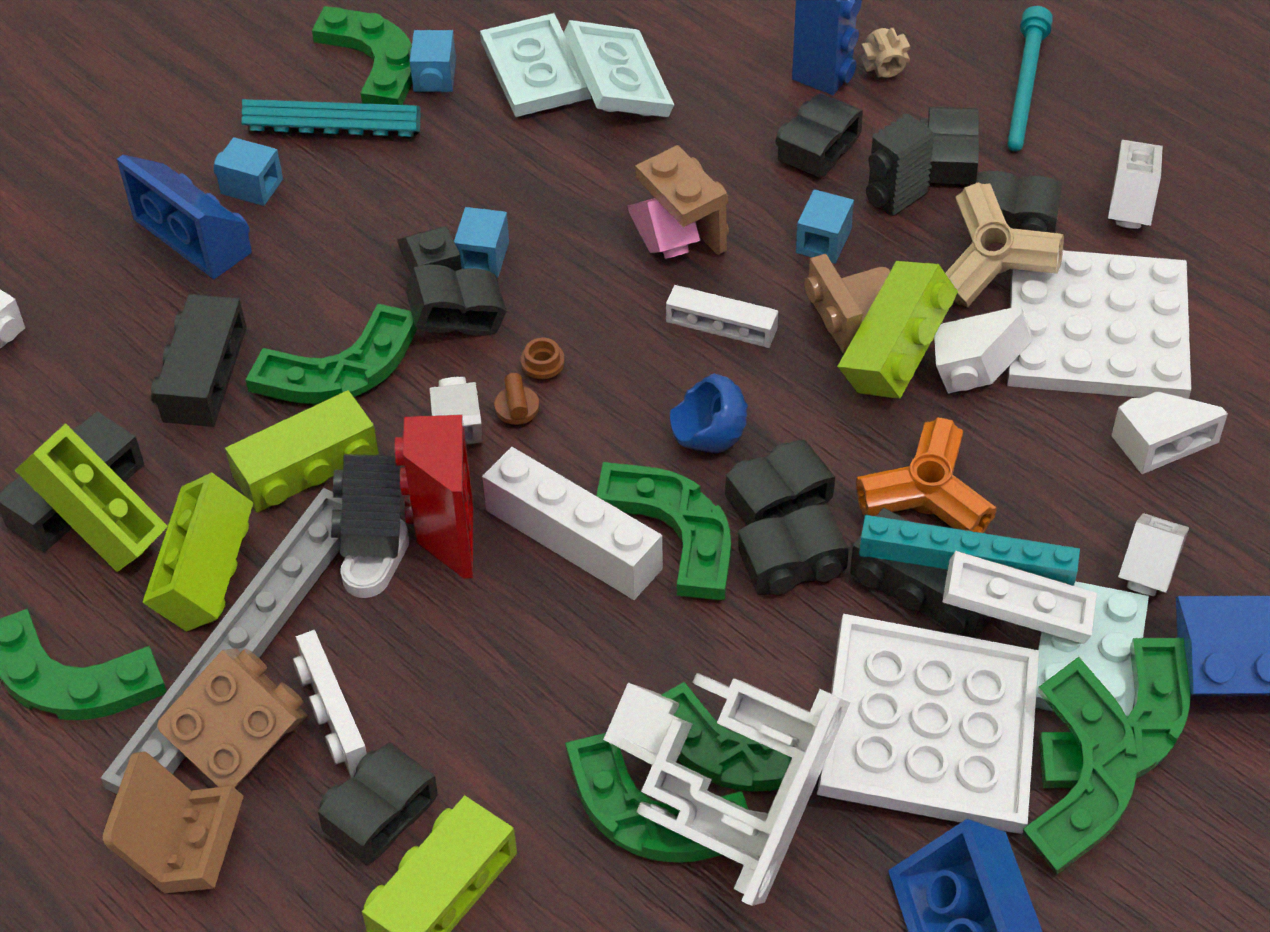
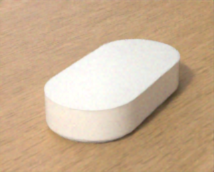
[341,518,409,598]

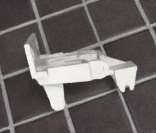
[603,673,851,906]

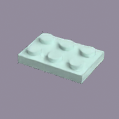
[480,13,591,117]
[564,20,674,117]
[1035,581,1149,718]

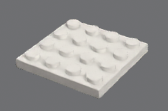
[1007,250,1191,399]
[817,614,1039,834]

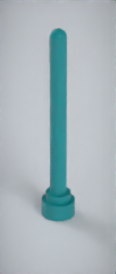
[1007,6,1053,152]

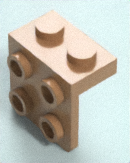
[635,145,729,255]
[804,254,890,354]
[157,648,309,788]
[103,751,244,894]

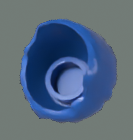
[670,373,748,454]

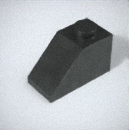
[397,226,462,274]

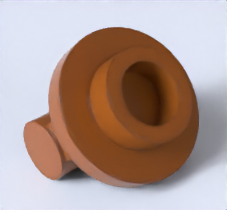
[494,373,540,425]

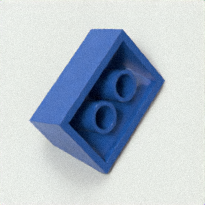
[792,0,862,95]
[117,155,252,280]
[1176,596,1270,696]
[888,819,1043,932]

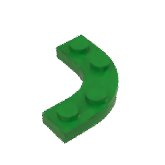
[312,6,412,105]
[245,304,418,405]
[596,462,731,601]
[0,608,167,720]
[1038,638,1190,788]
[1023,657,1137,875]
[661,682,792,791]
[565,733,749,862]

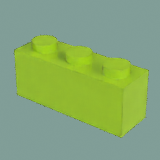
[837,261,958,399]
[225,390,379,513]
[15,423,168,572]
[142,472,253,632]
[362,795,517,932]

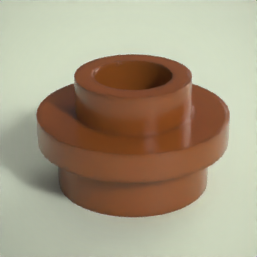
[520,338,565,379]

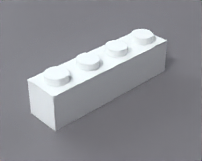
[666,285,778,348]

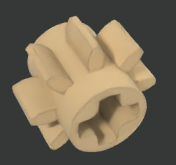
[860,28,911,77]

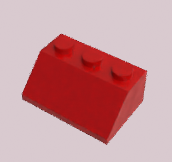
[395,414,474,579]

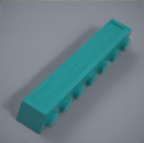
[242,99,421,137]
[859,515,1080,586]

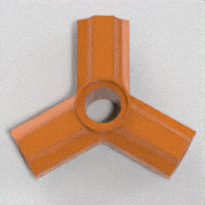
[856,417,997,533]

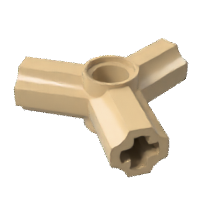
[945,182,1064,308]

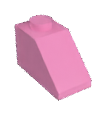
[627,198,700,259]

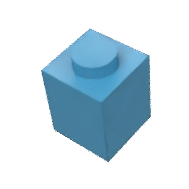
[410,30,456,92]
[214,137,283,206]
[796,189,854,264]
[454,207,509,278]

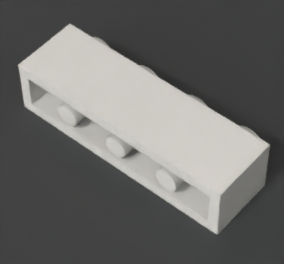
[482,447,663,600]

